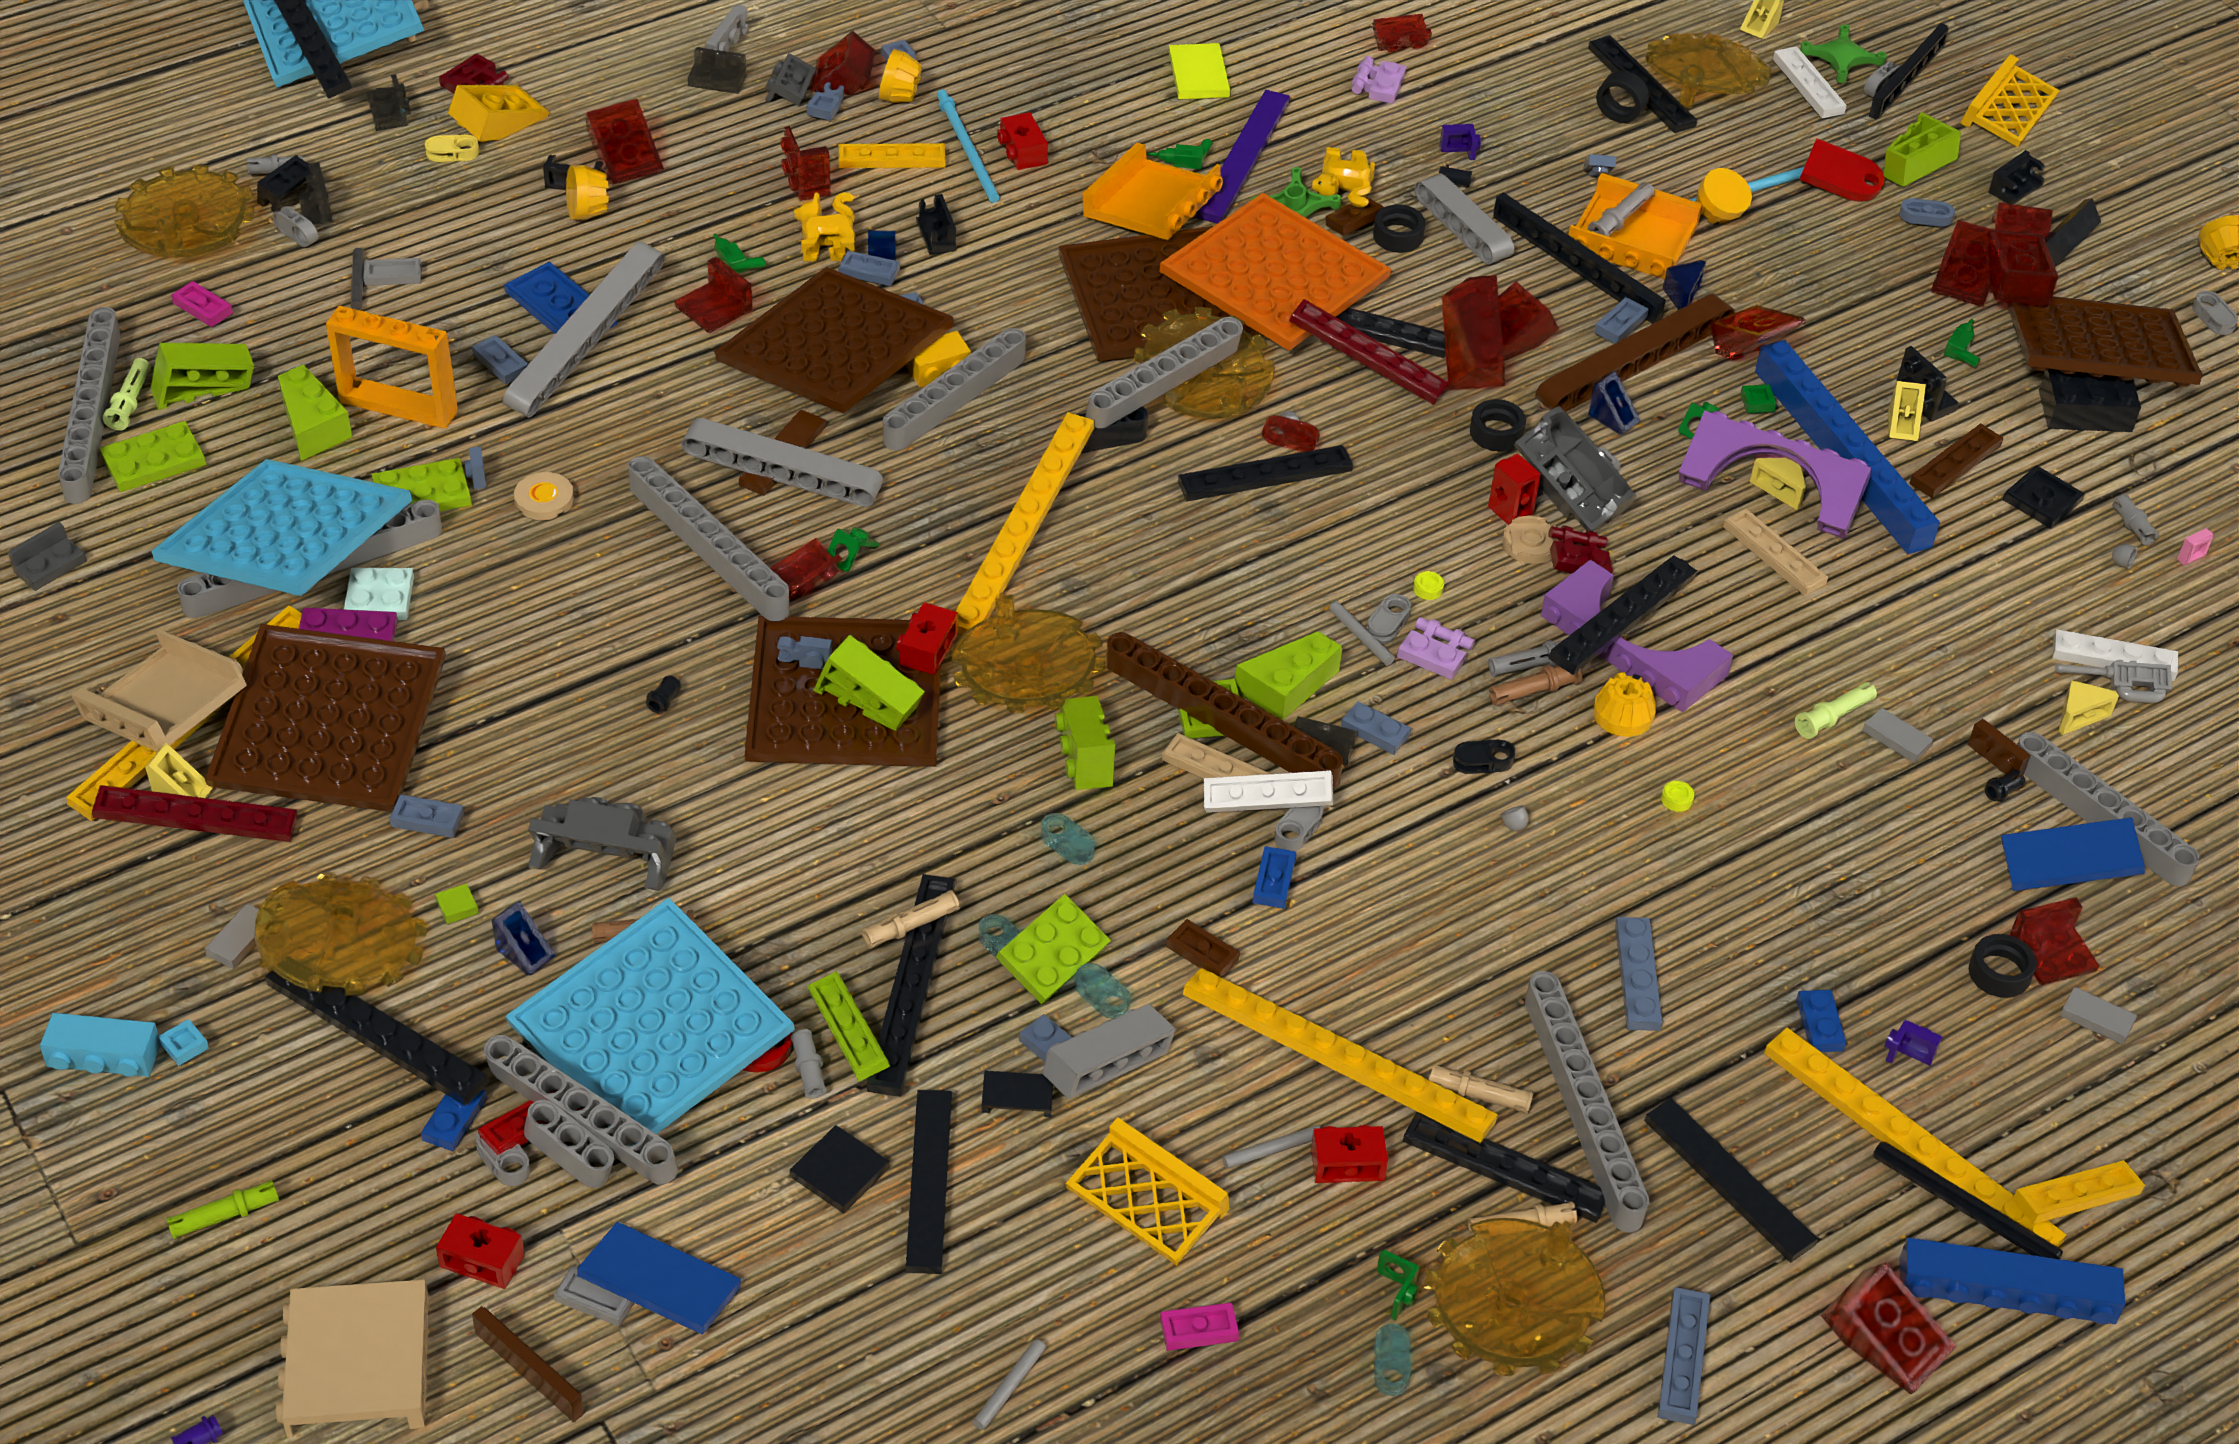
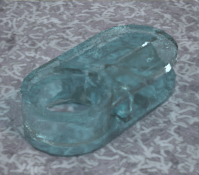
[1041,813,1095,865]
[979,914,1021,962]
[1075,963,1131,1019]
[1374,1324,1411,1396]

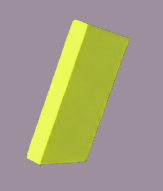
[1168,43,1230,100]

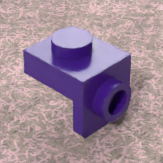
[1439,124,1481,160]
[1884,1019,1942,1066]

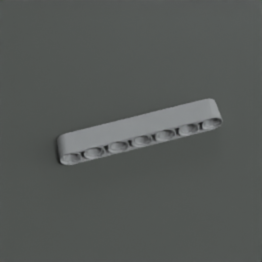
[1085,317,1243,428]
[883,328,1026,451]
[681,418,883,507]
[2017,732,2200,886]
[483,1035,678,1185]

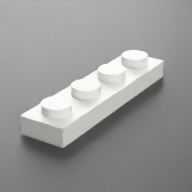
[1773,46,1847,119]
[2052,629,2178,681]
[1204,771,1333,813]

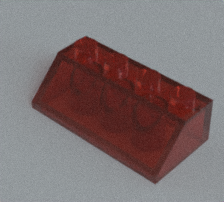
[1441,275,1505,390]

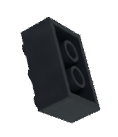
[2039,369,2141,432]

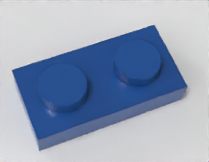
[1252,846,1296,909]
[1796,990,1846,1052]
[421,1090,487,1152]

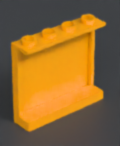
[1082,142,1223,240]
[1568,173,1702,280]

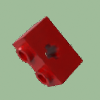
[997,112,1048,170]
[1488,453,1541,525]
[896,602,958,675]
[1311,1125,1388,1183]
[436,1213,525,1289]

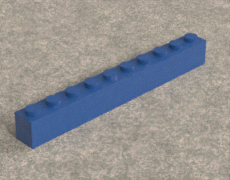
[1755,340,1940,555]

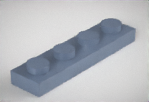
[1615,917,1662,1031]
[1657,1287,1710,1425]

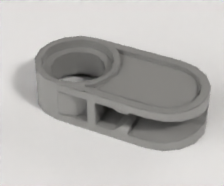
[1864,61,1901,97]
[273,206,318,247]
[2192,290,2238,335]
[1367,594,1411,644]
[1274,806,1323,851]
[476,1134,530,1186]

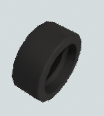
[1596,71,1649,123]
[1373,204,1425,253]
[1470,399,1526,452]
[1968,934,2037,998]

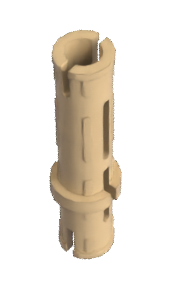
[861,890,960,949]
[1429,1064,1533,1114]
[1468,1201,1577,1241]

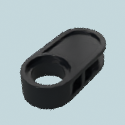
[1453,739,1515,774]

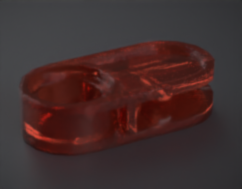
[1261,415,1320,452]

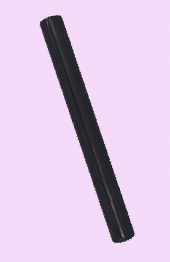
[1873,1142,2063,1259]

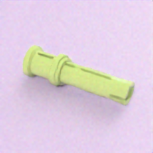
[103,358,151,430]
[1795,682,1877,739]

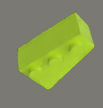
[1055,696,1115,791]

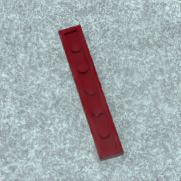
[1289,299,1449,405]
[92,785,297,842]

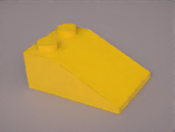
[448,85,549,142]

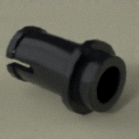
[1438,164,1472,188]
[646,675,681,713]
[1985,769,2025,802]

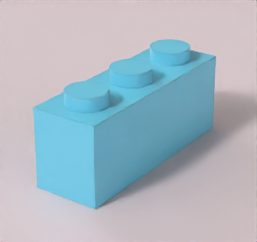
[40,1013,161,1077]

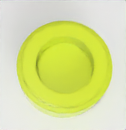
[1413,571,1444,600]
[1661,781,1694,812]

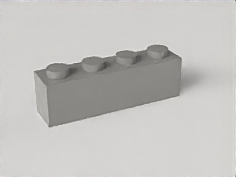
[1042,1004,1176,1099]

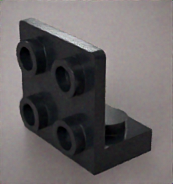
[1896,346,1959,422]

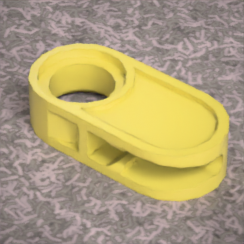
[425,135,479,162]

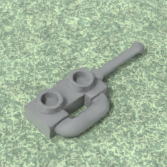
[2055,660,2172,703]

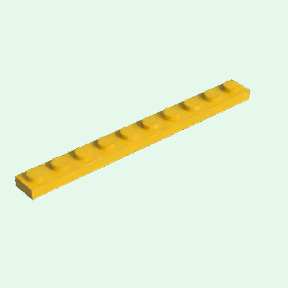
[956,412,1094,639]
[66,605,302,822]
[1183,968,1498,1143]
[1764,1027,2067,1247]

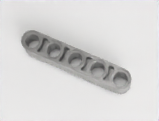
[1415,173,1514,264]

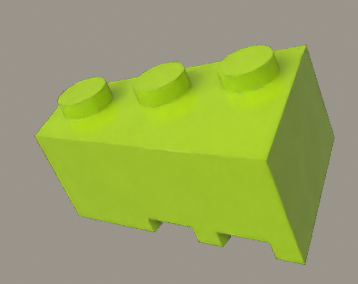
[1884,112,1961,187]
[151,343,254,410]
[278,364,352,461]
[1235,631,1342,720]
[813,635,925,731]

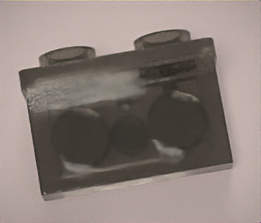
[688,47,747,94]
[366,74,411,131]
[296,162,333,225]
[1293,716,1358,766]

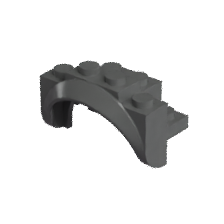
[1514,406,1636,531]
[528,797,677,891]

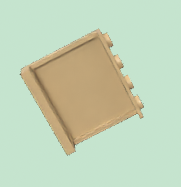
[71,629,247,752]
[276,1280,430,1438]

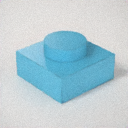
[158,1019,209,1066]

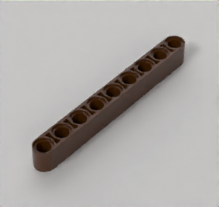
[1535,293,1735,412]
[1106,632,1343,790]

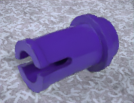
[170,1415,224,1444]

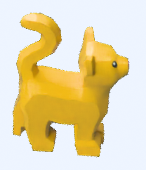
[1312,147,1375,207]
[794,192,855,261]

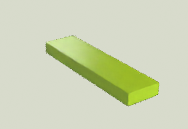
[807,971,890,1082]

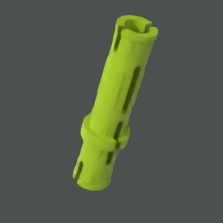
[166,1179,279,1240]

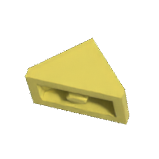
[1740,0,1784,40]
[1888,381,1926,441]
[1750,458,1806,510]
[2059,680,2119,735]
[146,743,213,798]

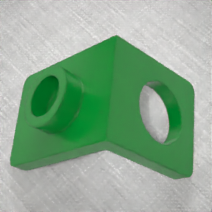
[1678,401,1720,439]
[824,527,880,572]
[1377,1250,1420,1321]

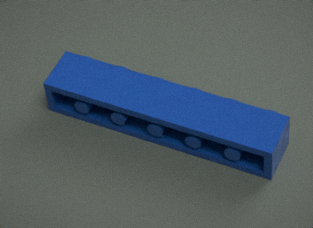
[1899,1237,2125,1324]

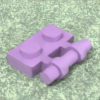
[1352,56,1406,104]
[1397,617,1475,680]

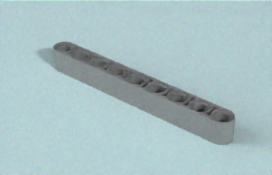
[503,241,665,418]
[58,307,121,504]
[628,456,790,621]
[177,500,442,618]
[1525,971,1649,1233]

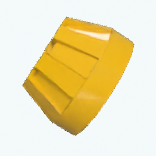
[879,49,923,103]
[566,165,609,220]
[1696,168,1752,224]
[2198,215,2239,270]
[1593,672,1656,737]

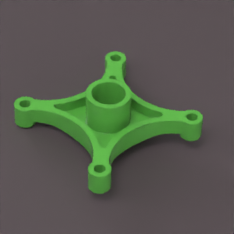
[1800,24,1887,83]
[1250,167,1341,218]

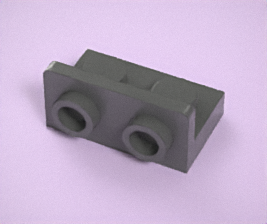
[765,53,816,106]
[8,522,87,591]

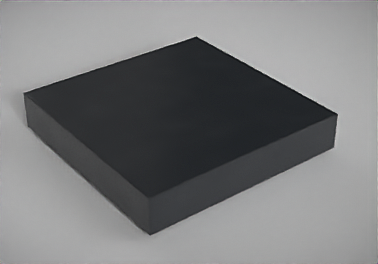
[2002,465,2085,529]
[790,1125,890,1214]

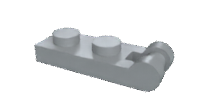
[705,5,748,67]

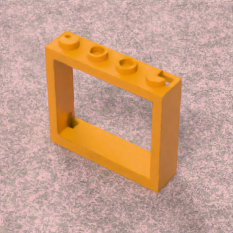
[326,305,458,429]

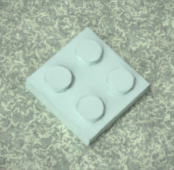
[344,568,414,620]

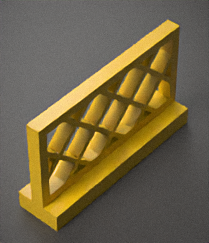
[1960,54,2060,147]
[1065,1117,1230,1266]

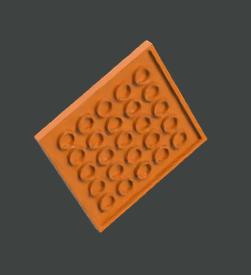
[1159,193,1391,351]

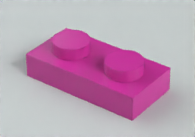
[171,281,233,328]
[1160,1303,1239,1351]

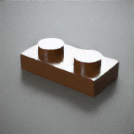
[1326,196,1384,236]
[1968,718,2031,780]
[1166,919,1240,978]

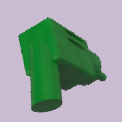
[1147,139,1213,170]
[713,233,766,276]
[1944,319,1980,368]

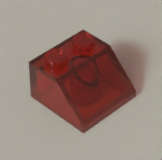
[811,31,875,95]

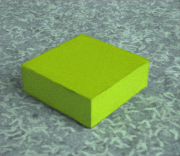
[435,883,479,925]

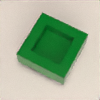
[1740,384,1777,413]

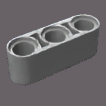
[524,1100,614,1188]

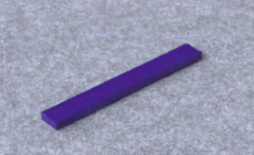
[1196,89,1290,224]

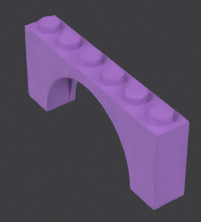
[1679,411,1871,539]
[1541,560,1733,713]

